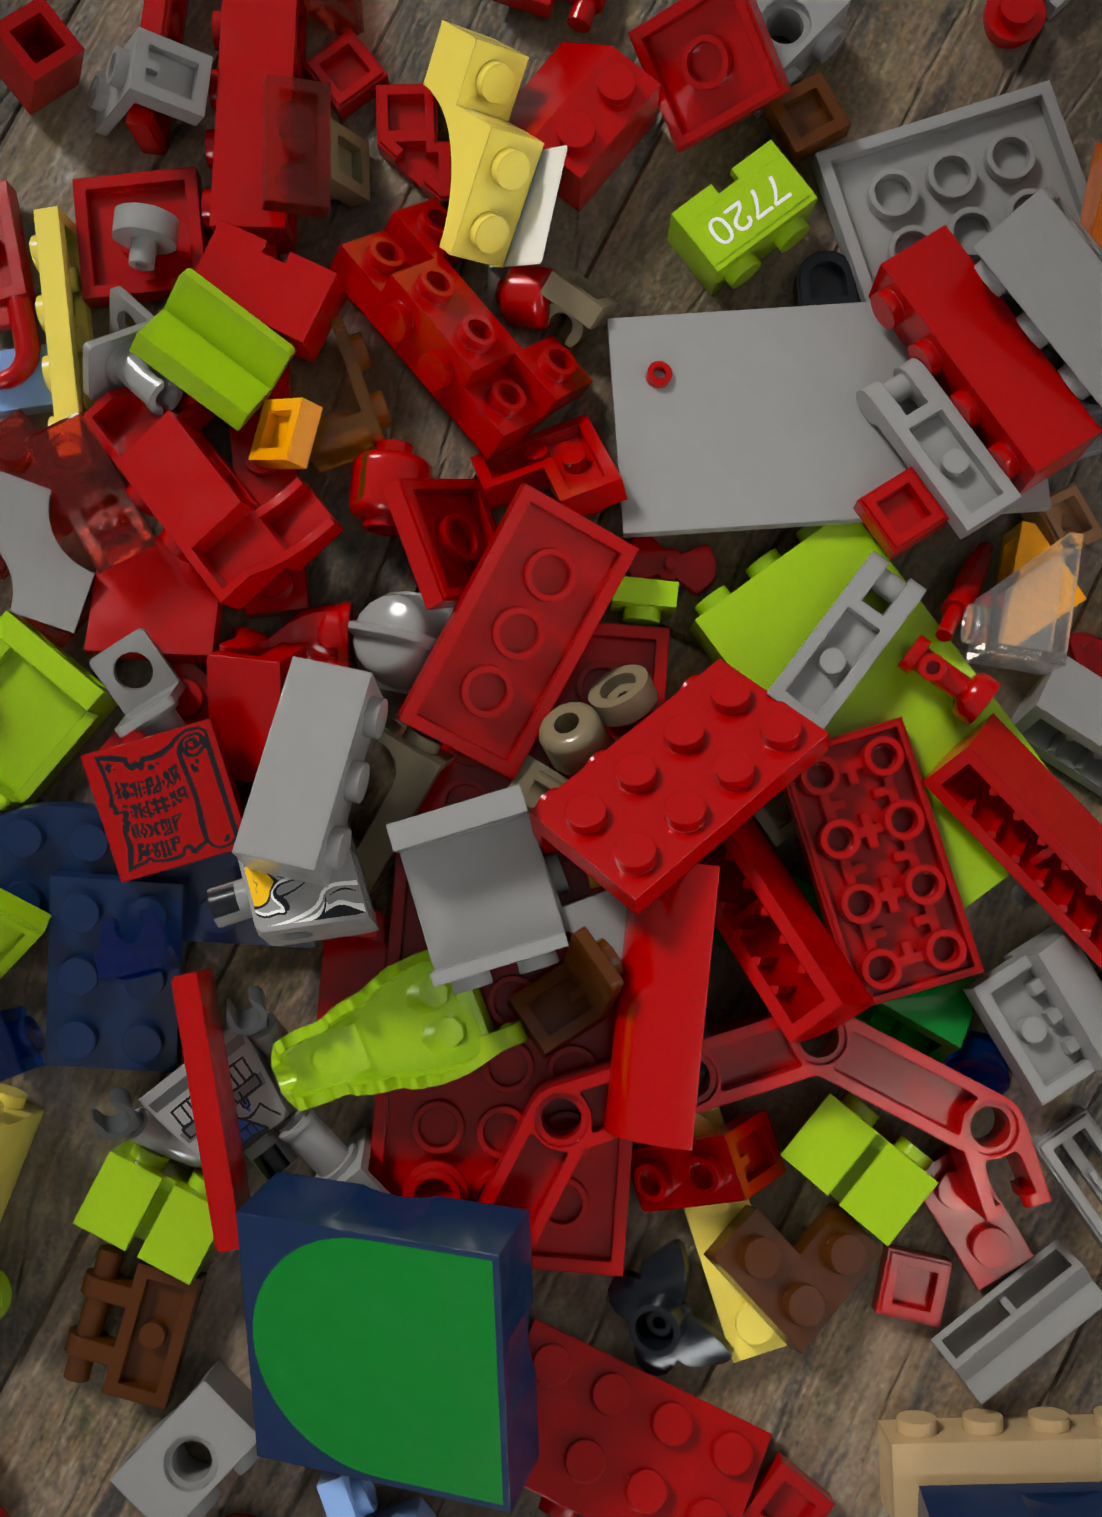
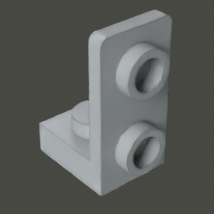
[88,27,213,137]

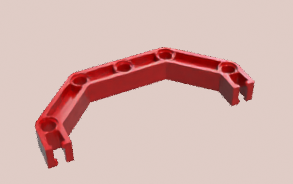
[477,1009,1052,1353]

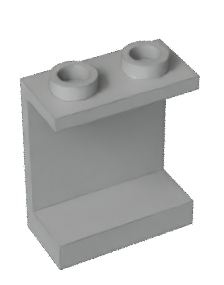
[386,784,569,994]

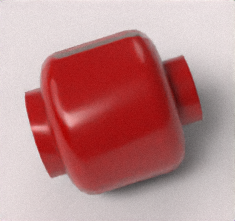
[348,439,433,537]

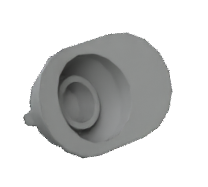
[347,591,454,695]

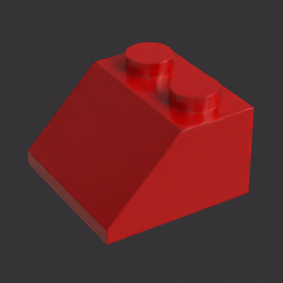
[508,42,661,212]

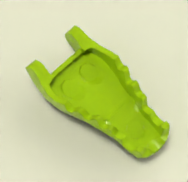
[271,949,528,1111]

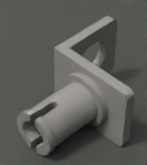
[83,286,183,415]
[90,628,187,738]
[278,1108,391,1194]

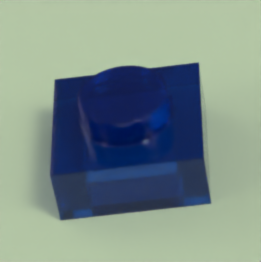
[0,1005,45,1082]

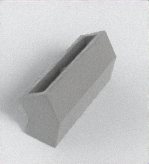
[931,1238,1102,1405]

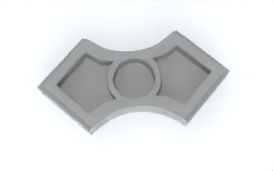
[0,471,95,633]

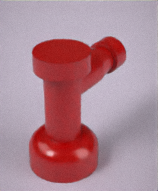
[897,634,1001,726]

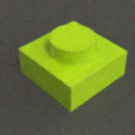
[610,576,679,626]

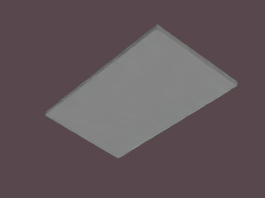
[607,293,1052,538]

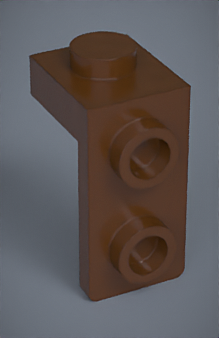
[507,926,624,1059]

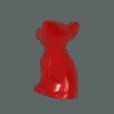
[219,602,354,668]

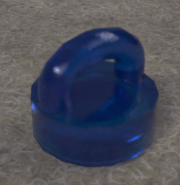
[946,1030,1012,1095]

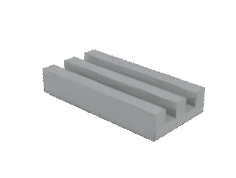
[1032,1106,1102,1249]

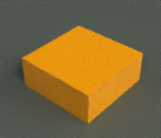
[248,397,323,469]

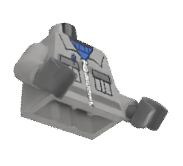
[92,985,298,1182]

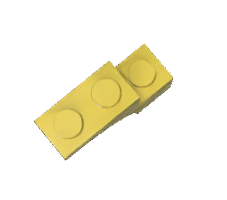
[423,20,544,268]

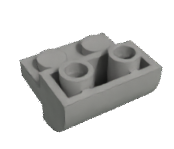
[963,924,1102,1106]

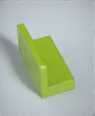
[129,268,295,431]

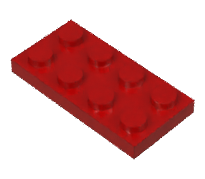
[396,483,639,780]

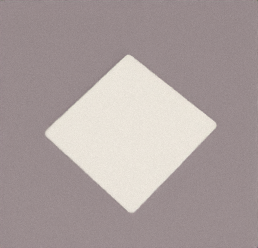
[489,145,567,268]

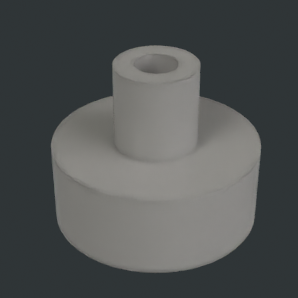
[111,202,179,271]

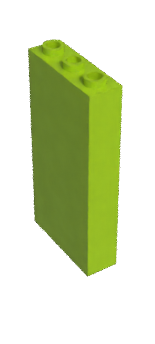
[689,523,1049,909]

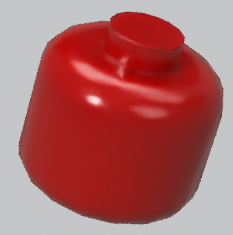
[495,265,555,330]

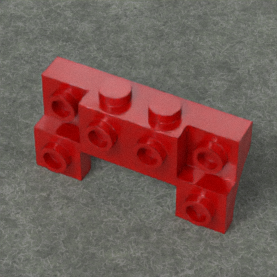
[329,198,593,460]
[80,386,344,611]

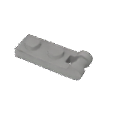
[856,358,1022,540]
[766,551,927,729]

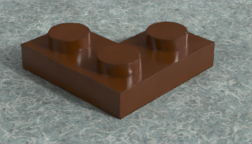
[704,1202,883,1353]

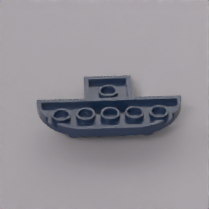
[0,801,318,1072]

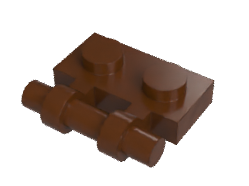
[63,1244,207,1410]

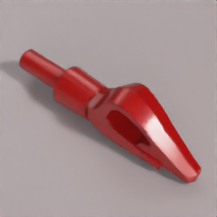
[935,542,993,642]

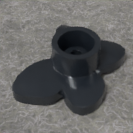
[608,1239,734,1376]

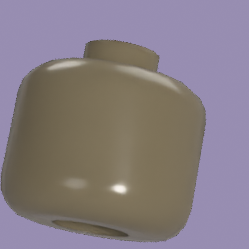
[539,702,611,776]

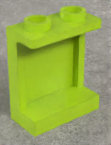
[0,610,118,812]

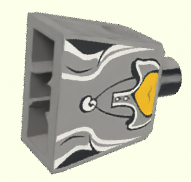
[207,820,380,946]

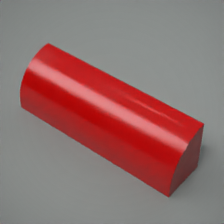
[922,713,1102,969]
[697,816,875,1043]
[604,864,720,1151]

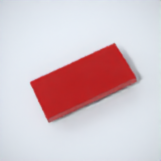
[783,717,984,1006]

